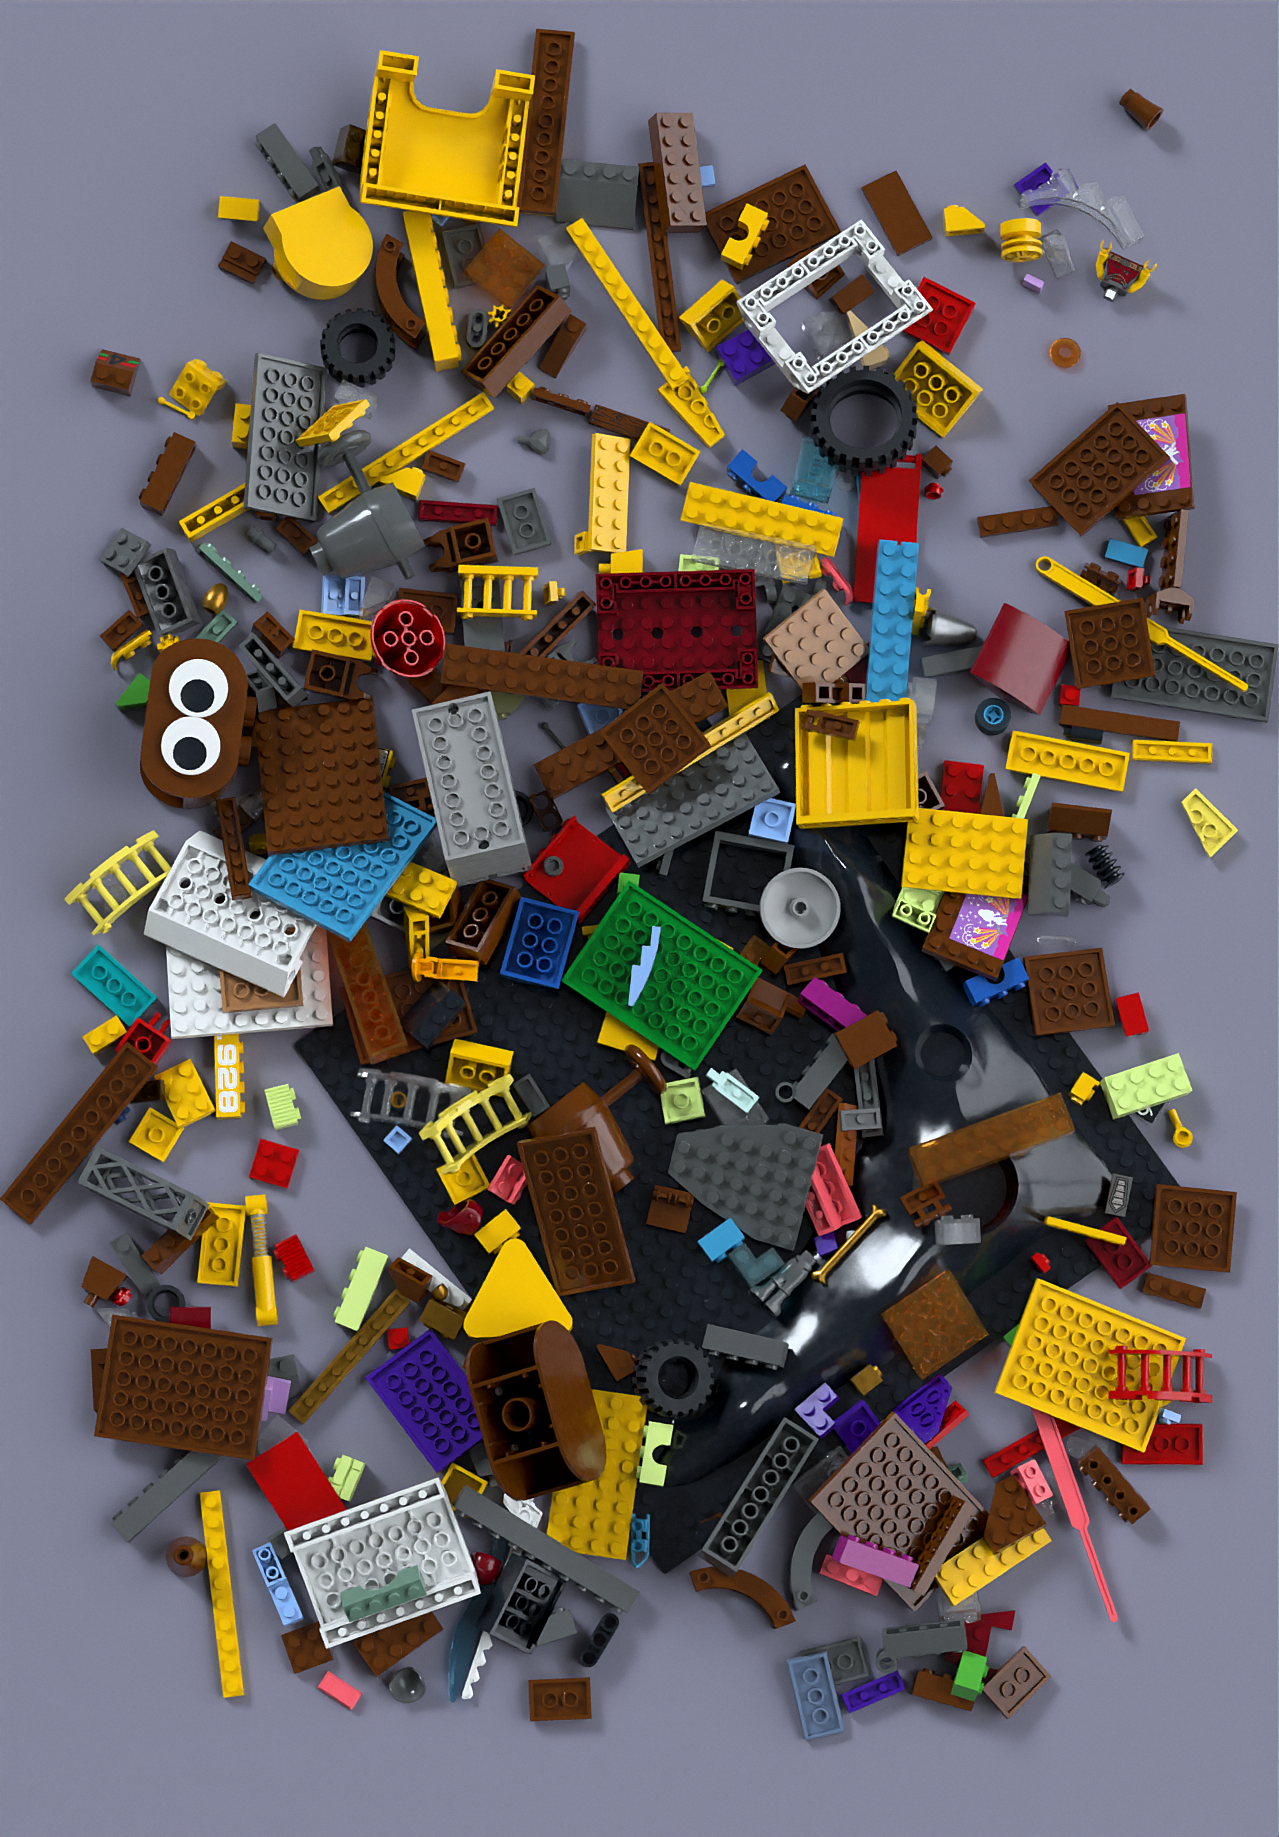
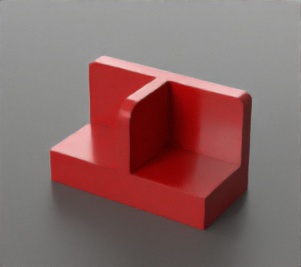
[1116,992,1149,1037]

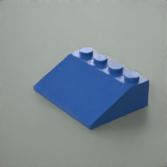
[500,897,579,989]

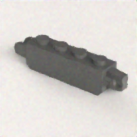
[1024,844,1110,908]

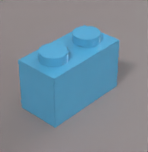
[697,1218,745,1263]

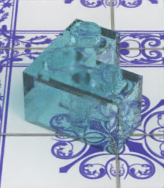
[727,1243,785,1289]

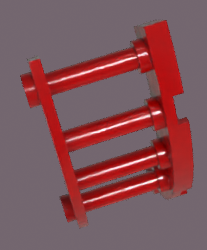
[1108,1346,1212,1403]

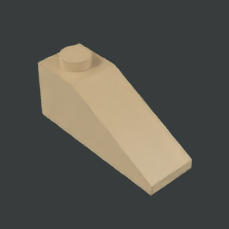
[846,311,890,370]

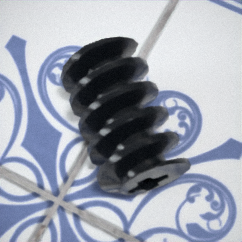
[1085,845,1125,889]

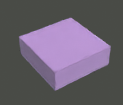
[1022,274,1044,294]

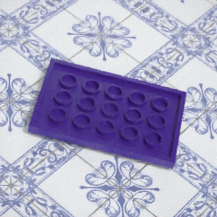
[365,1329,483,1474]

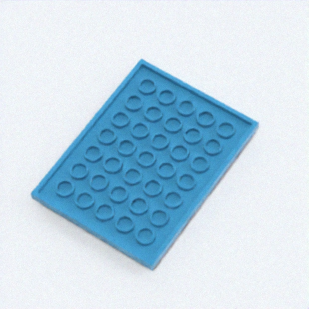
[248,791,437,942]

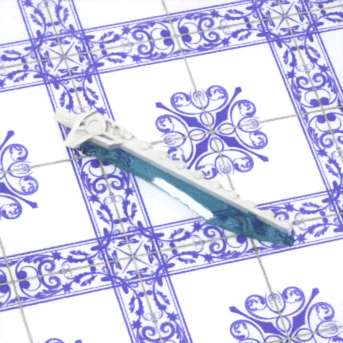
[449,1494,543,1702]

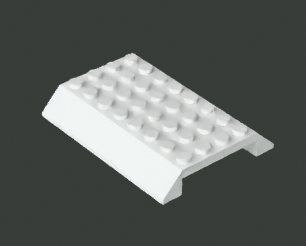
[284,1477,481,1649]

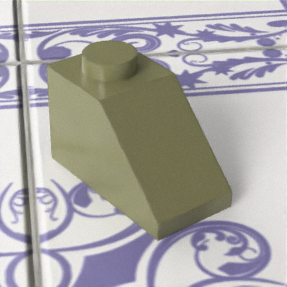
[489,691,528,720]

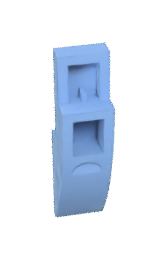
[252,1542,304,1627]

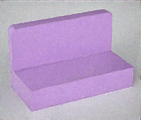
[261,1376,291,1421]

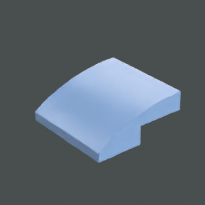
[321,575,365,617]

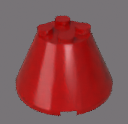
[370,599,445,678]

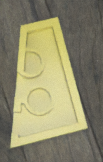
[1181,788,1238,859]

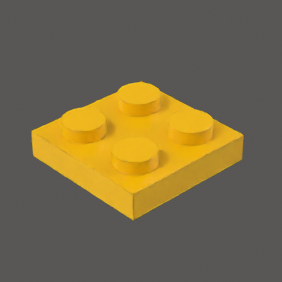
[129,1107,185,1163]
[436,1154,490,1205]

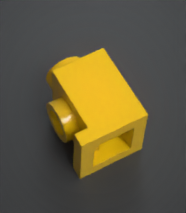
[1068,1072,1100,1106]

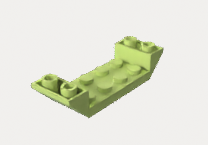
[892,887,944,933]

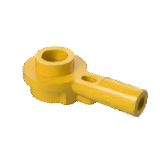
[1168,1109,1193,1148]

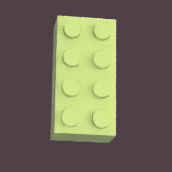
[1100,1053,1192,1120]

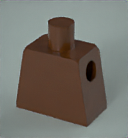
[81,1256,128,1308]

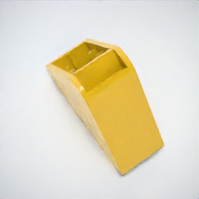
[464,1239,573,1341]

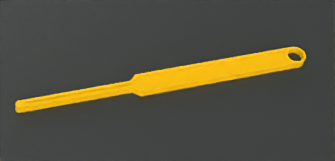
[1035,556,1248,692]

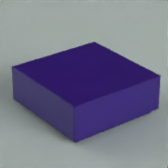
[814,1231,839,1258]

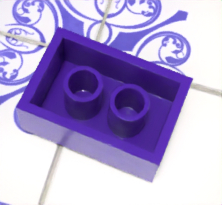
[715,329,776,386]

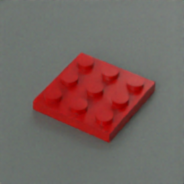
[901,277,976,355]

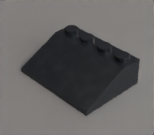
[475,1552,567,1655]

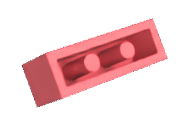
[818,1554,883,1597]

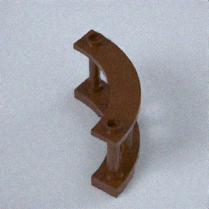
[376,233,426,351]
[689,1567,796,1629]

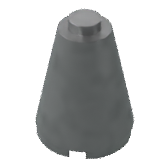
[920,607,977,646]

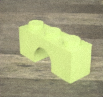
[636,1421,673,1487]

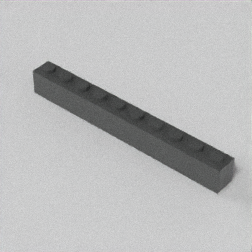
[452,1485,640,1614]

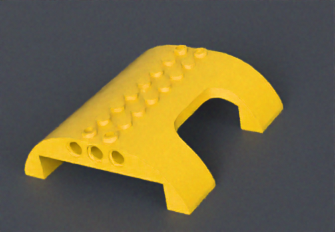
[360,50,535,228]

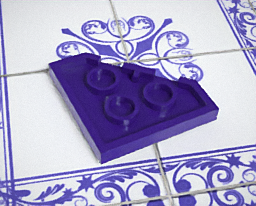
[892,1373,952,1444]

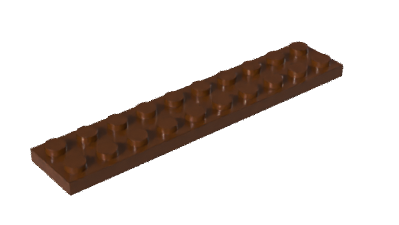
[517,29,575,216]
[440,644,643,710]
[533,671,728,800]
[0,1042,159,1225]

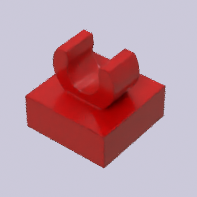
[1126,567,1151,591]

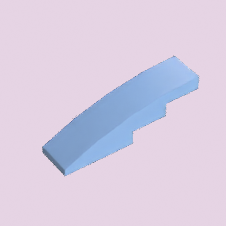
[628,926,661,1006]

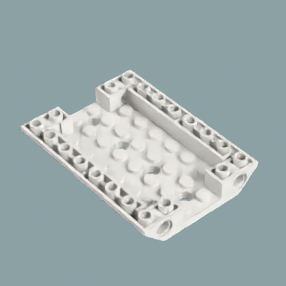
[144,831,320,997]

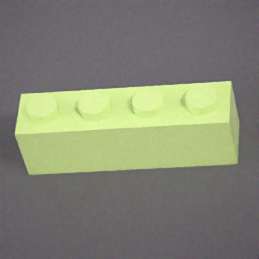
[333,1247,389,1332]

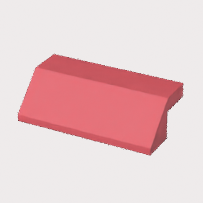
[806,1143,862,1236]

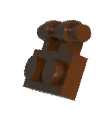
[389,777,434,814]
[900,1179,952,1229]

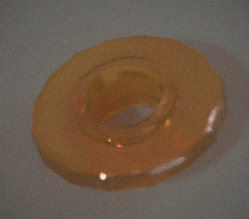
[1050,338,1081,368]

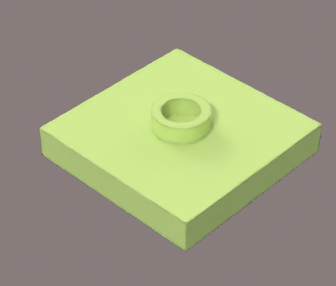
[660,1077,705,1125]

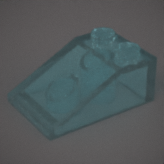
[789,436,837,504]

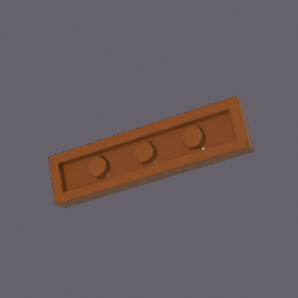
[835,1103,859,1186]

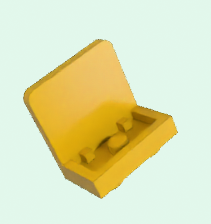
[169,359,227,416]

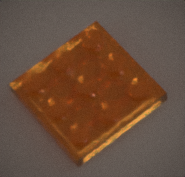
[463,228,545,309]

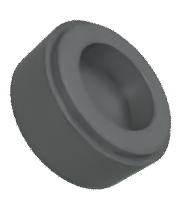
[543,856,564,877]

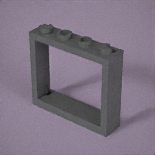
[702,831,794,917]

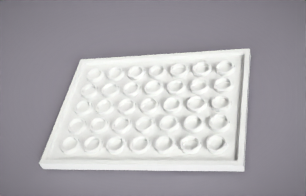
[166,915,333,1039]

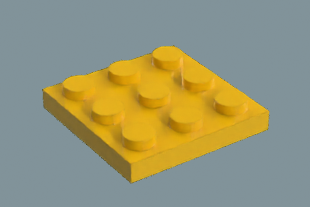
[295,399,370,447]

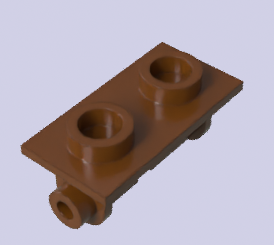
[1080,562,1122,594]

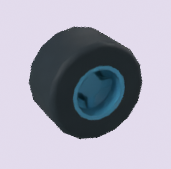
[975,698,1011,735]

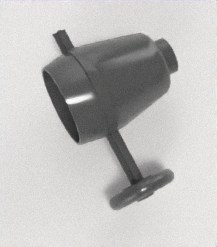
[309,430,425,581]

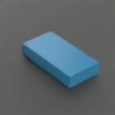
[1104,538,1148,568]

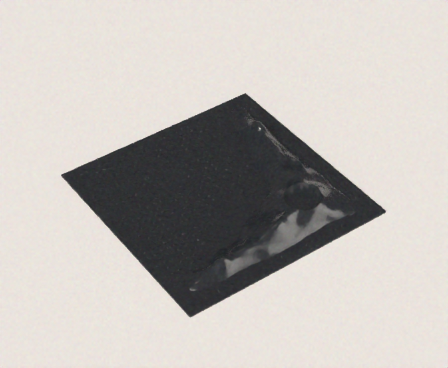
[295,695,1180,1574]

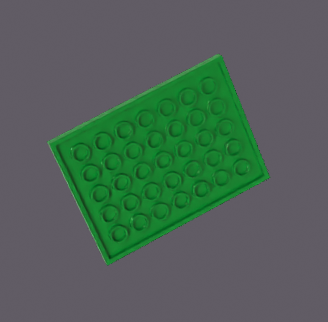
[561,880,763,1071]

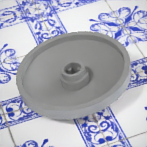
[760,868,840,948]

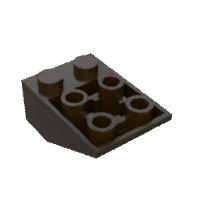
[332,124,366,174]

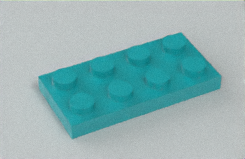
[71,944,158,1027]

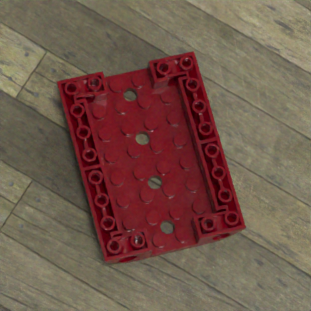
[596,569,758,692]

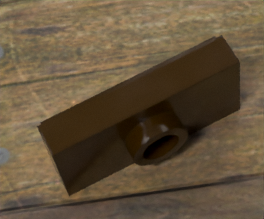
[129,1080,165,1105]

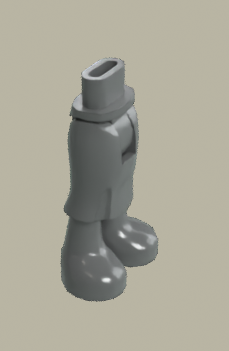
[749,1250,817,1317]

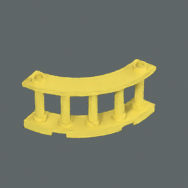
[64,830,171,936]
[419,1074,533,1175]

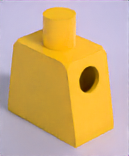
[599,549,643,574]

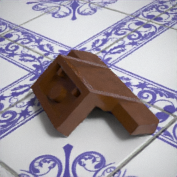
[736,978,805,1035]

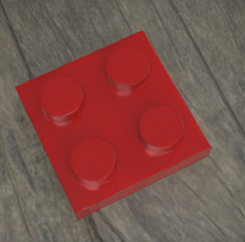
[249,1138,299,1189]

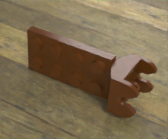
[1145,509,1194,624]

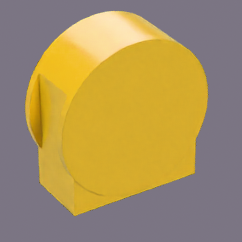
[263,186,373,300]

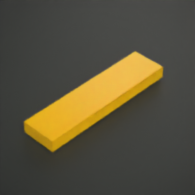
[1132,740,1212,764]
[1044,1216,1126,1245]

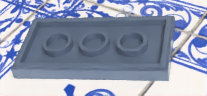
[786,1650,845,1741]

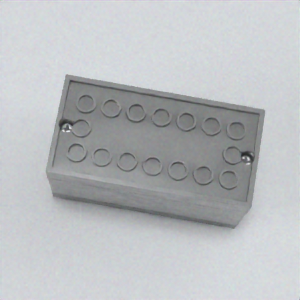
[412,692,533,888]

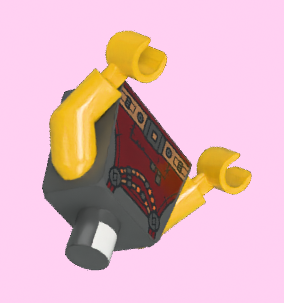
[1095,240,1157,302]

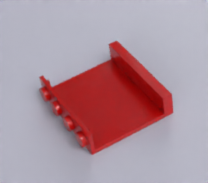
[523,815,630,924]

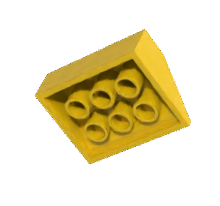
[894,341,984,438]

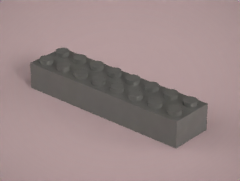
[698,1417,819,1578]

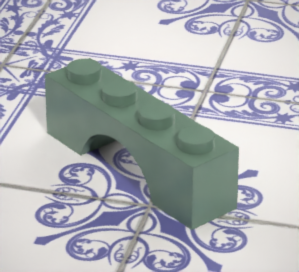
[340,1565,427,1622]

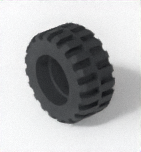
[320,308,396,388]
[632,1339,714,1417]

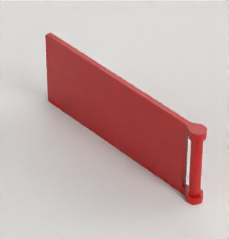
[853,454,922,603]
[246,1432,347,1531]

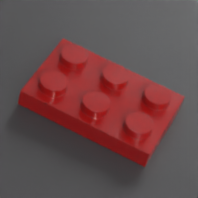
[939,760,984,814]

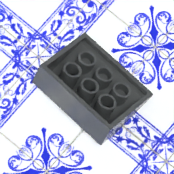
[556,159,639,230]

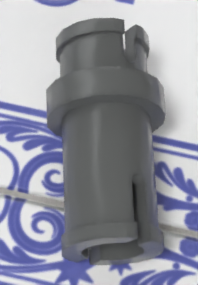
[246,526,277,554]

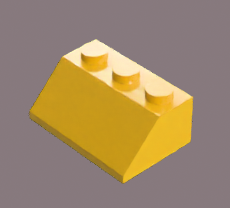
[679,279,744,352]
[445,1039,513,1097]

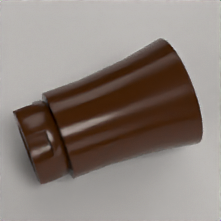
[1119,89,1164,131]

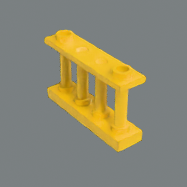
[457,565,538,621]

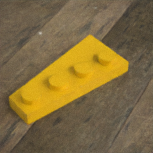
[657,366,725,449]

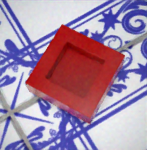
[1059,684,1081,707]
[1029,1252,1051,1274]
[387,1327,409,1350]

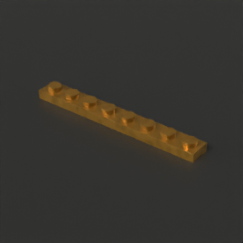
[288,1289,411,1425]

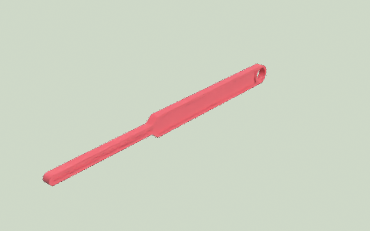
[1030,1407,1118,1622]

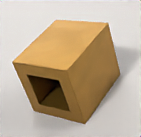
[849,1364,883,1396]

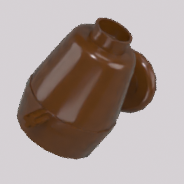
[527,1044,667,1195]

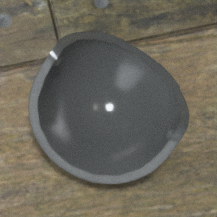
[389,1667,426,1703]

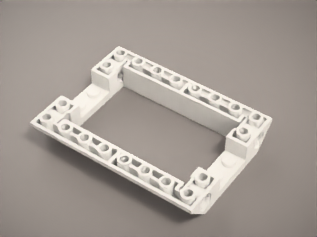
[737,219,933,394]

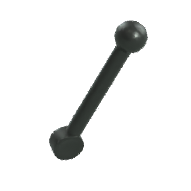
[541,722,565,749]

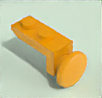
[411,952,479,982]

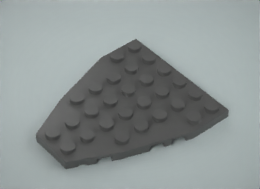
[668,1123,823,1251]

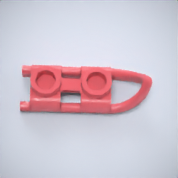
[820,557,854,606]

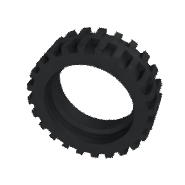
[811,366,917,476]

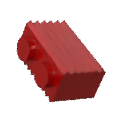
[273,1234,315,1282]

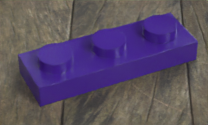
[841,1670,906,1714]

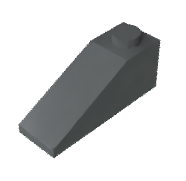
[110,1232,160,1296]

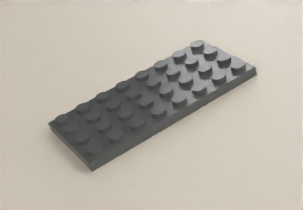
[243,352,327,522]
[1110,626,1279,723]
[605,733,780,868]

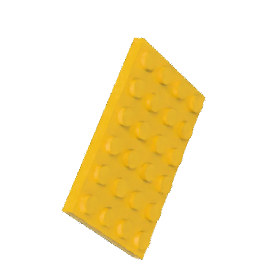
[901,808,1028,899]

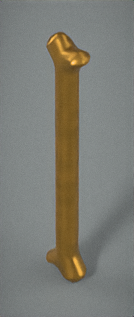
[811,1204,886,1284]

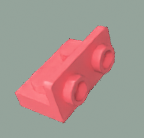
[487,1155,527,1205]
[1010,1459,1053,1505]

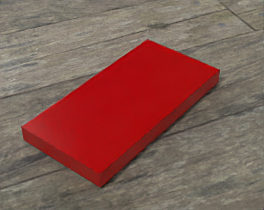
[1121,1424,1203,1465]

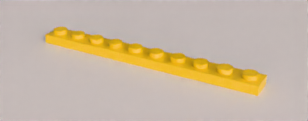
[566,218,689,390]
[318,392,494,515]
[601,692,780,813]
[200,1490,244,1698]

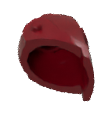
[437,1198,483,1235]

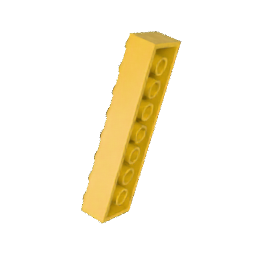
[402,211,462,372]

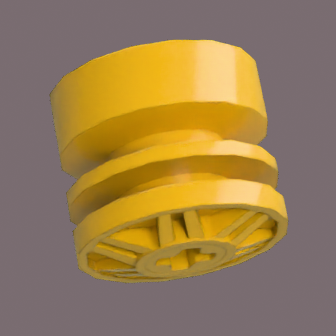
[1000,218,1043,262]

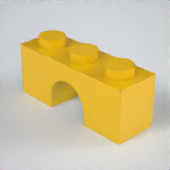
[721,204,769,270]

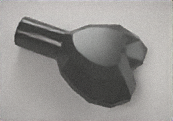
[518,429,550,454]

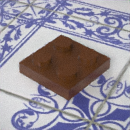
[281,1621,334,1674]

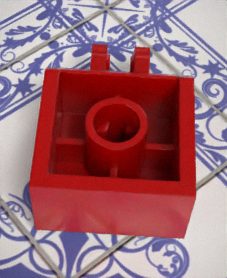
[115,1012,173,1065]

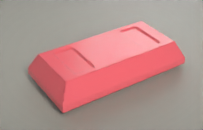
[317,1671,362,1710]

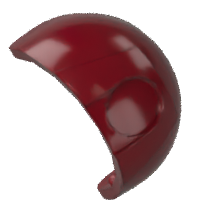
[470,1552,503,1585]

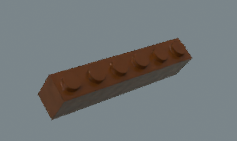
[517,590,596,657]

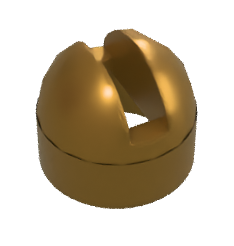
[390,1092,407,1108]
[431,1283,448,1300]

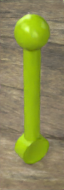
[700,359,723,393]

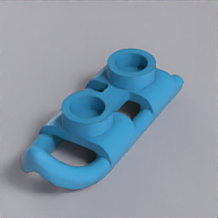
[630,1513,650,1568]

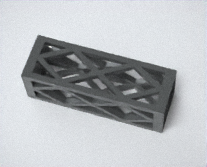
[78,1146,210,1241]

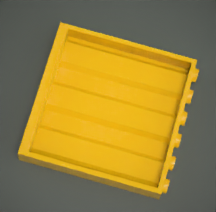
[795,698,919,829]

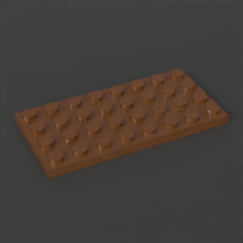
[517,1127,635,1296]

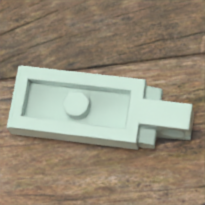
[706,1068,759,1114]

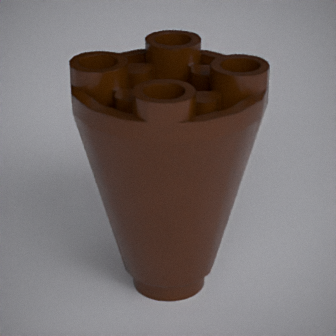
[166,1536,207,1577]

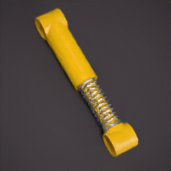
[245,1194,278,1327]

